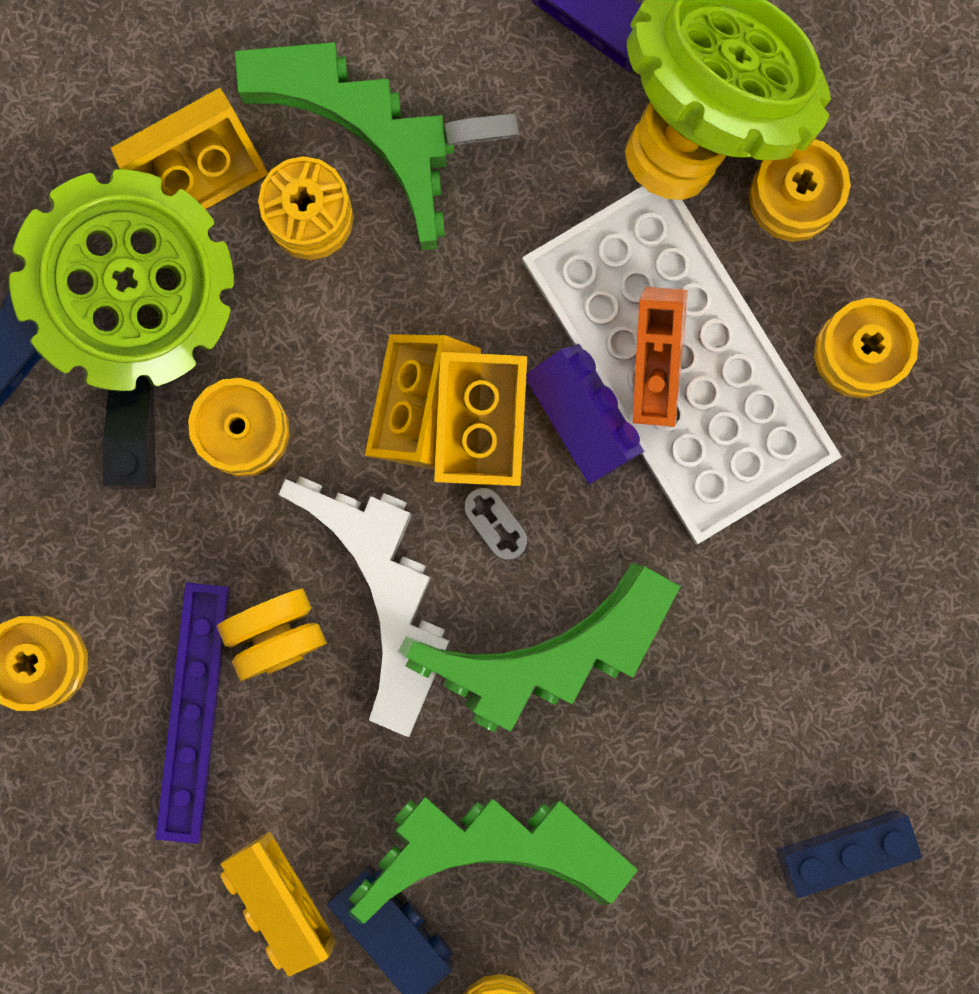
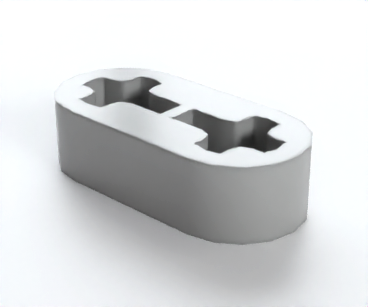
[445,114,519,146]
[465,488,527,560]

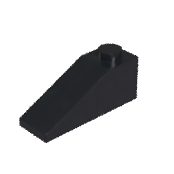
[103,376,156,490]

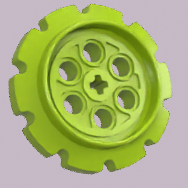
[627,0,831,160]
[9,169,234,391]

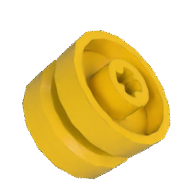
[625,102,726,200]
[748,140,851,242]
[814,298,919,399]
[188,378,290,477]
[216,588,327,682]
[0,616,88,711]

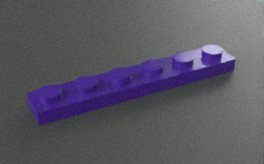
[155,583,231,844]

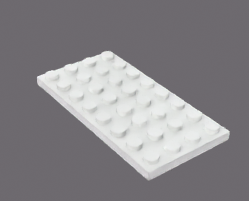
[522,186,842,545]

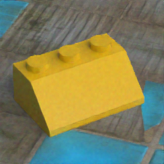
[111,88,269,209]
[364,334,481,470]
[434,352,527,486]
[220,831,337,977]

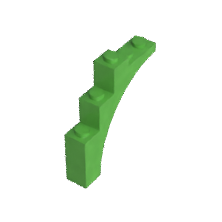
[235,42,454,250]
[398,563,681,732]
[347,797,638,924]

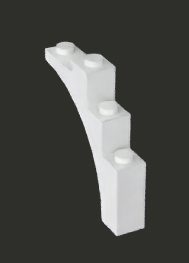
[279,476,450,737]

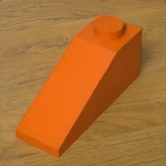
[633,287,688,427]

